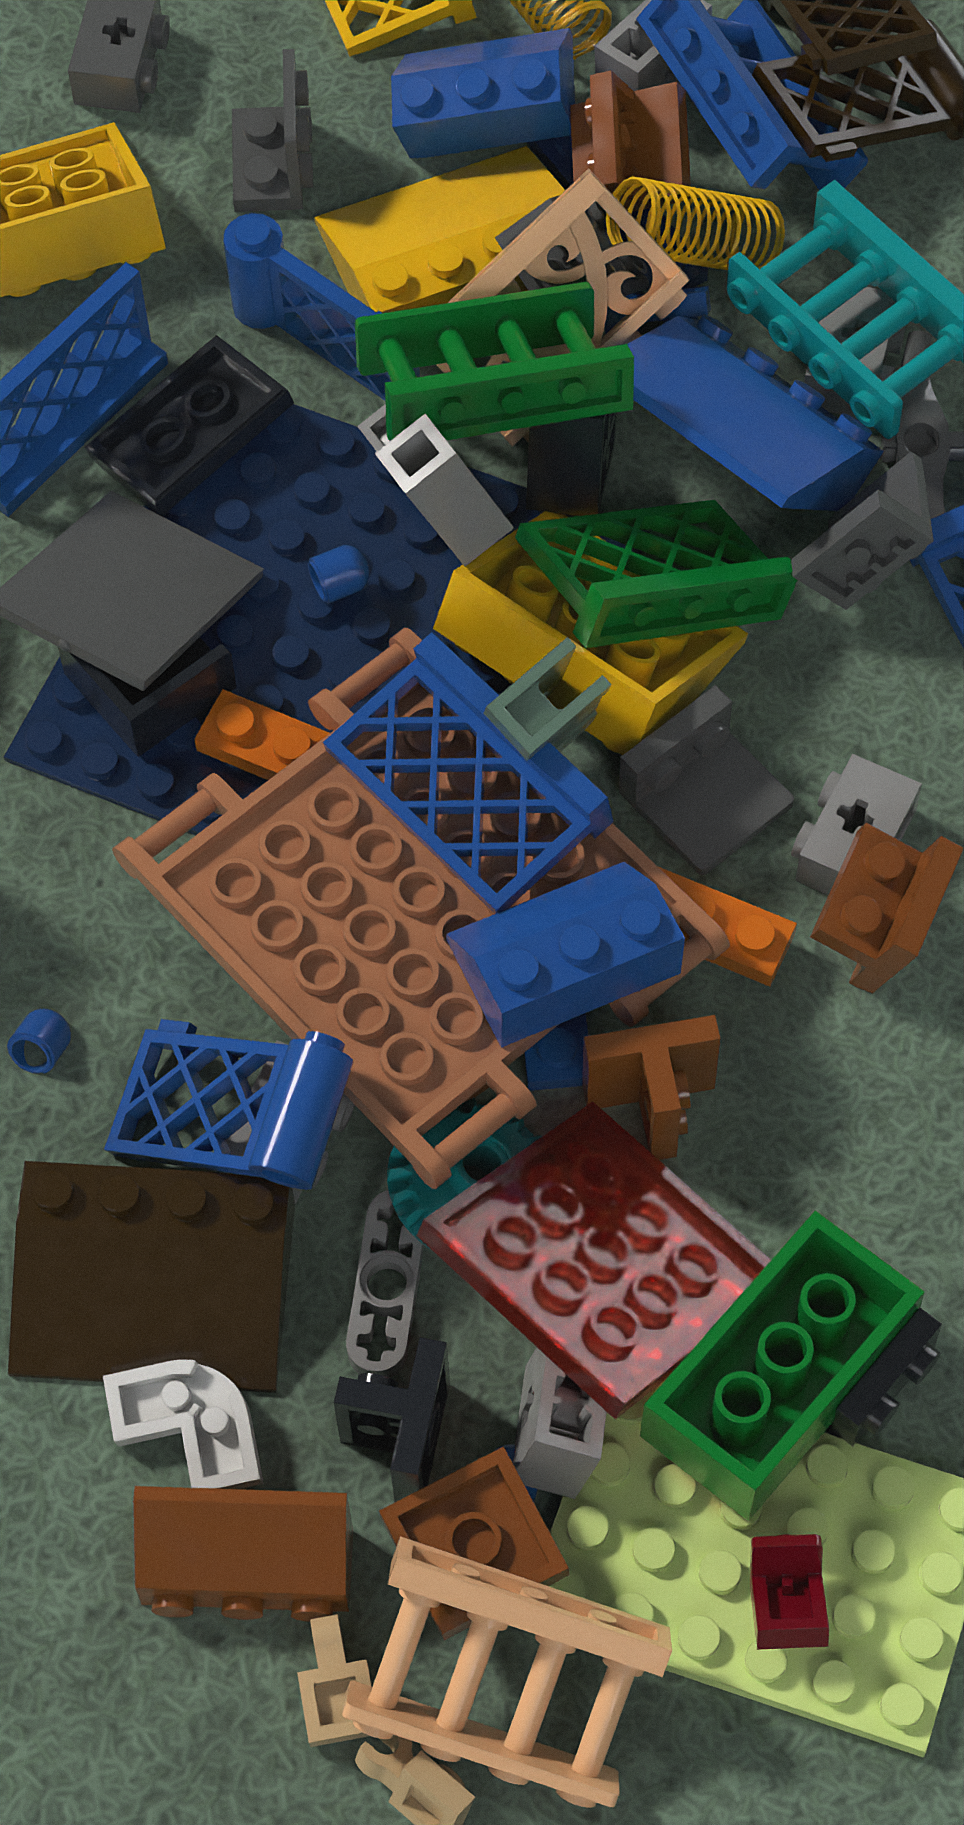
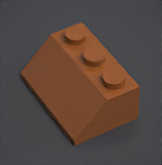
[133,1486,353,1622]

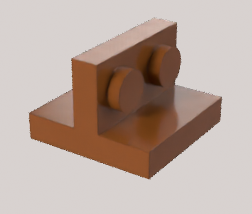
[570,70,691,212]
[810,823,964,993]
[582,1015,720,1161]
[379,1446,569,1641]

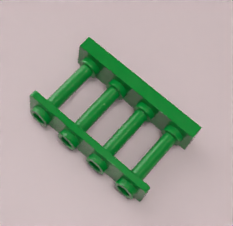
[355,282,634,442]

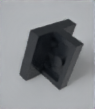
[334,1337,450,1502]

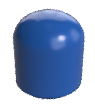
[308,545,369,604]
[7,1009,71,1074]

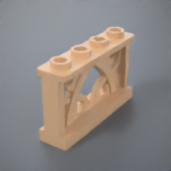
[436,168,689,446]

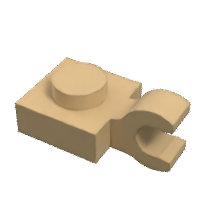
[297,1614,372,1747]
[355,1735,475,1825]

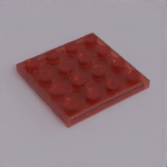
[416,1101,771,1420]

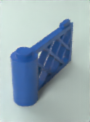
[223,213,420,400]
[104,1019,354,1190]

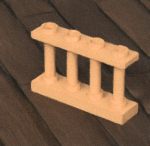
[342,1536,672,1808]

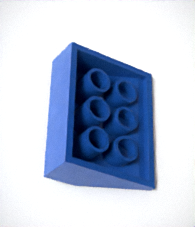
[627,314,884,511]

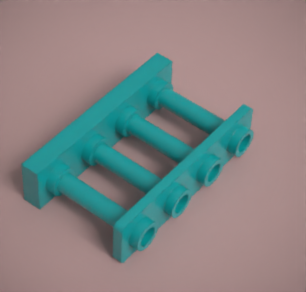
[727,179,964,439]

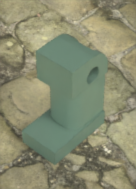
[483,637,612,761]

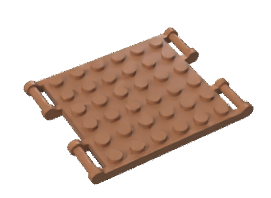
[112,628,730,1189]

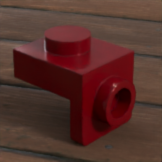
[750,1534,829,1650]

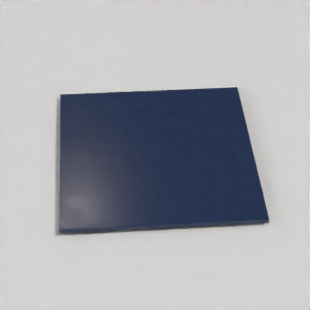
[4,404,651,835]

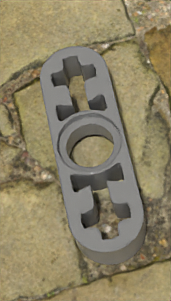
[346,1190,425,1378]

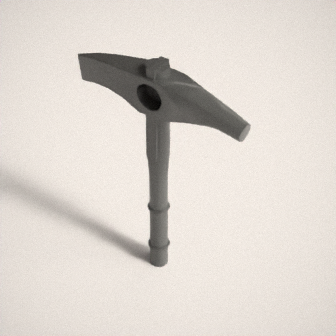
[879,330,964,519]

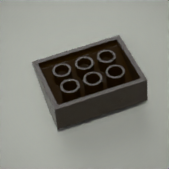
[8,1161,295,1393]

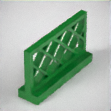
[515,499,798,648]

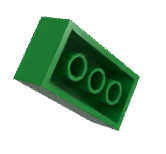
[640,1210,925,1521]

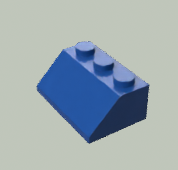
[391,28,575,158]
[446,862,685,1048]

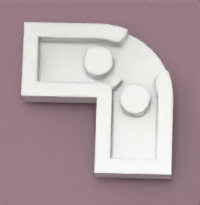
[103,1360,264,1489]

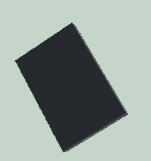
[85,335,294,516]

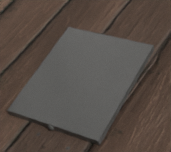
[0,491,264,691]

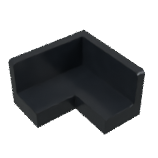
[526,413,617,516]
[58,638,237,757]

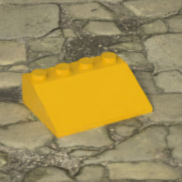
[0,122,166,297]
[314,146,565,313]
[433,511,748,755]

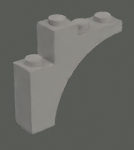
[358,404,514,566]

